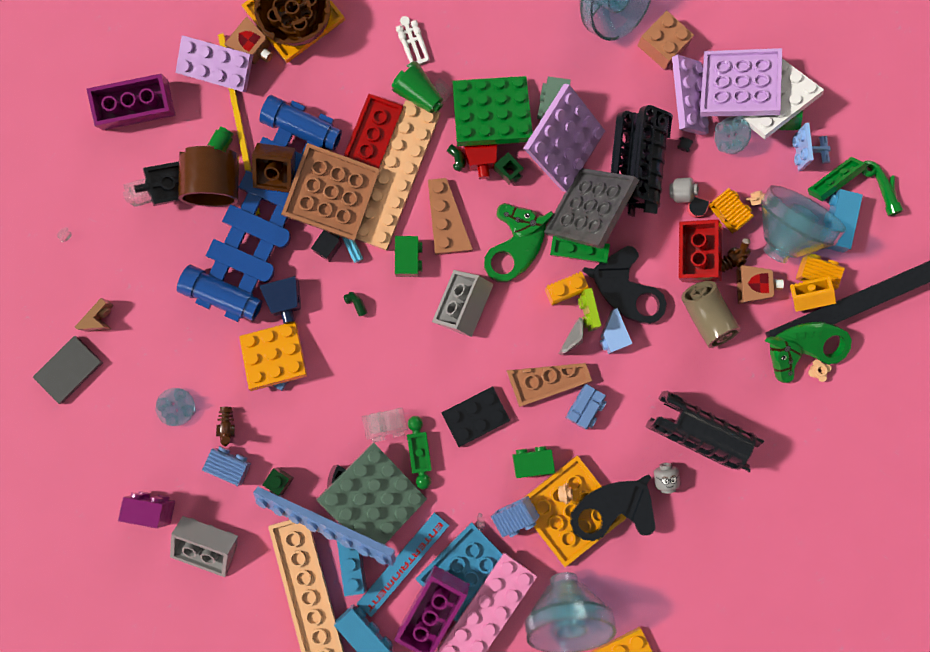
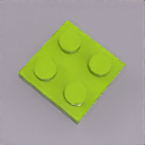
[578,288,601,332]

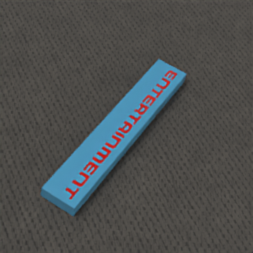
[357,512,449,617]

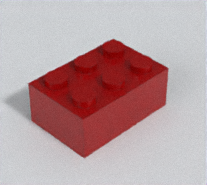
[679,219,722,282]

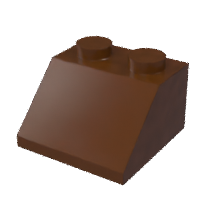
[252,143,296,193]

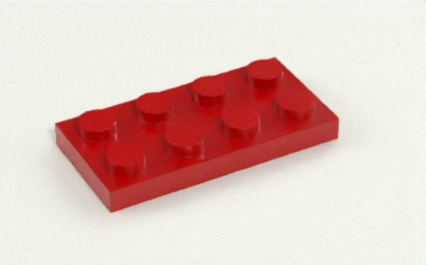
[344,93,404,169]

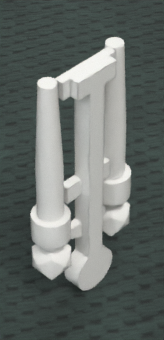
[396,16,430,65]

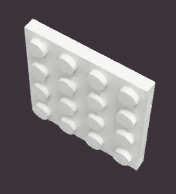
[736,48,824,139]

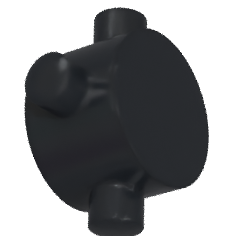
[677,137,693,152]

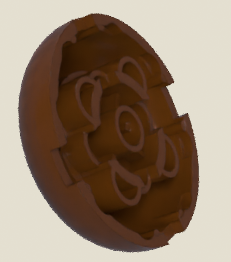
[254,0,331,46]

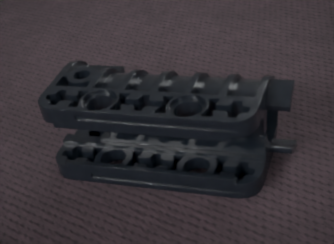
[611,105,673,217]
[645,391,764,472]

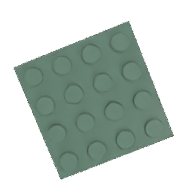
[316,443,427,545]

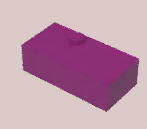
[86,74,176,130]
[394,565,470,652]

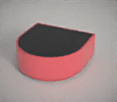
[687,197,710,218]

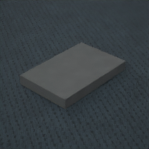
[33,336,103,404]

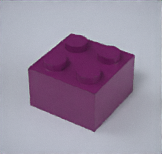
[118,491,175,529]

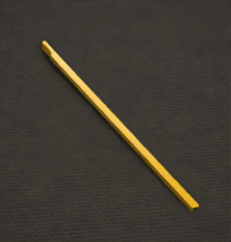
[218,33,261,216]

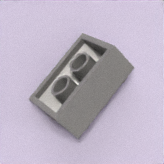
[432,270,494,337]
[170,516,238,577]

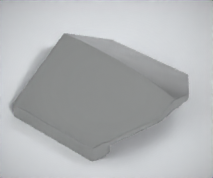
[559,317,583,355]

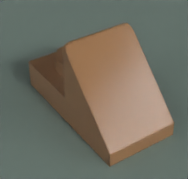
[75,298,114,332]

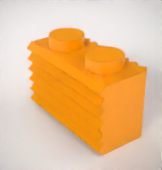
[708,188,754,234]
[796,254,845,290]
[545,272,589,306]
[790,276,836,312]

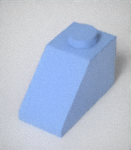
[600,308,633,354]

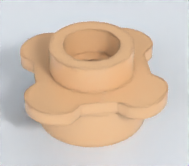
[746,190,769,205]
[808,359,831,382]
[558,483,573,504]

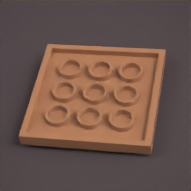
[281,143,380,241]

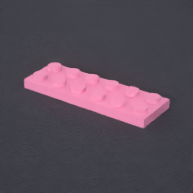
[436,552,537,652]

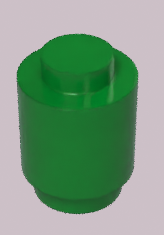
[207,126,234,152]

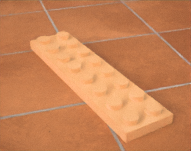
[356,100,440,251]
[268,520,344,652]

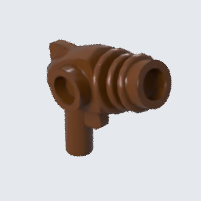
[722,238,751,272]
[216,407,235,446]

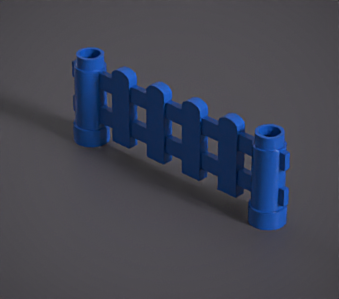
[177,95,342,322]

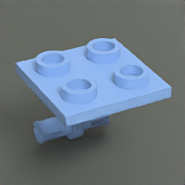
[792,123,831,171]

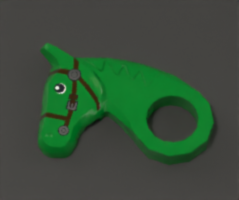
[484,203,554,282]
[765,322,852,383]

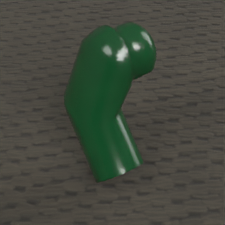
[447,144,466,172]
[343,292,367,316]

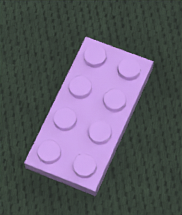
[175,35,253,92]
[672,55,709,135]

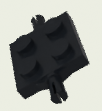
[133,161,180,206]

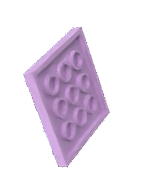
[700,48,782,117]
[523,84,605,192]

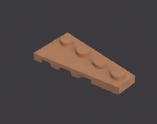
[428,178,473,255]
[506,363,592,407]

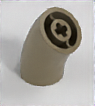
[681,281,741,348]

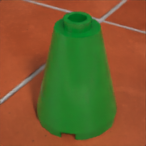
[391,61,443,113]

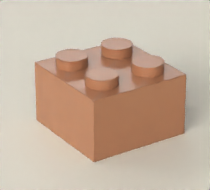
[637,10,694,70]

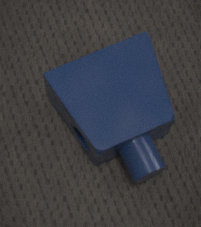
[260,276,301,324]

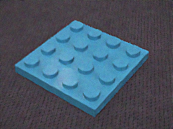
[416,522,502,622]

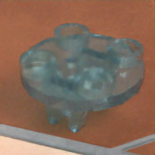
[715,116,751,154]
[155,388,196,426]

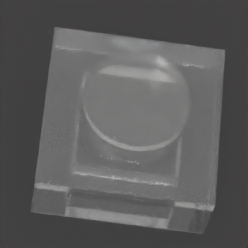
[433,78,453,104]

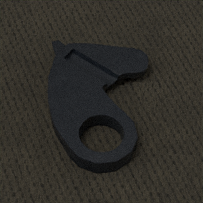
[582,246,667,325]
[570,474,655,541]

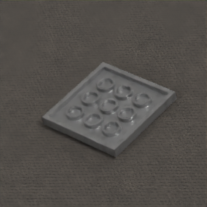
[544,168,639,249]

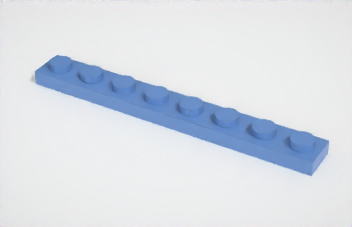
[253,487,396,566]

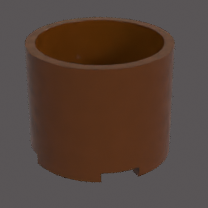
[178,146,239,207]

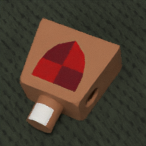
[224,17,273,64]
[736,265,784,304]

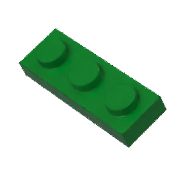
[808,157,866,202]
[550,236,610,264]

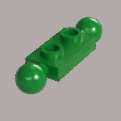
[407,416,432,490]

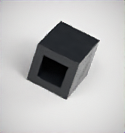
[311,230,342,262]

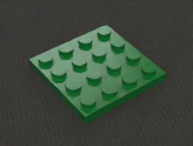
[453,76,533,147]

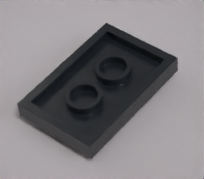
[441,386,510,447]

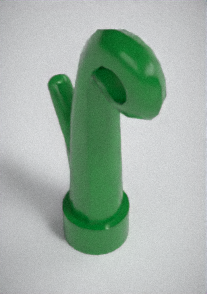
[861,160,904,216]

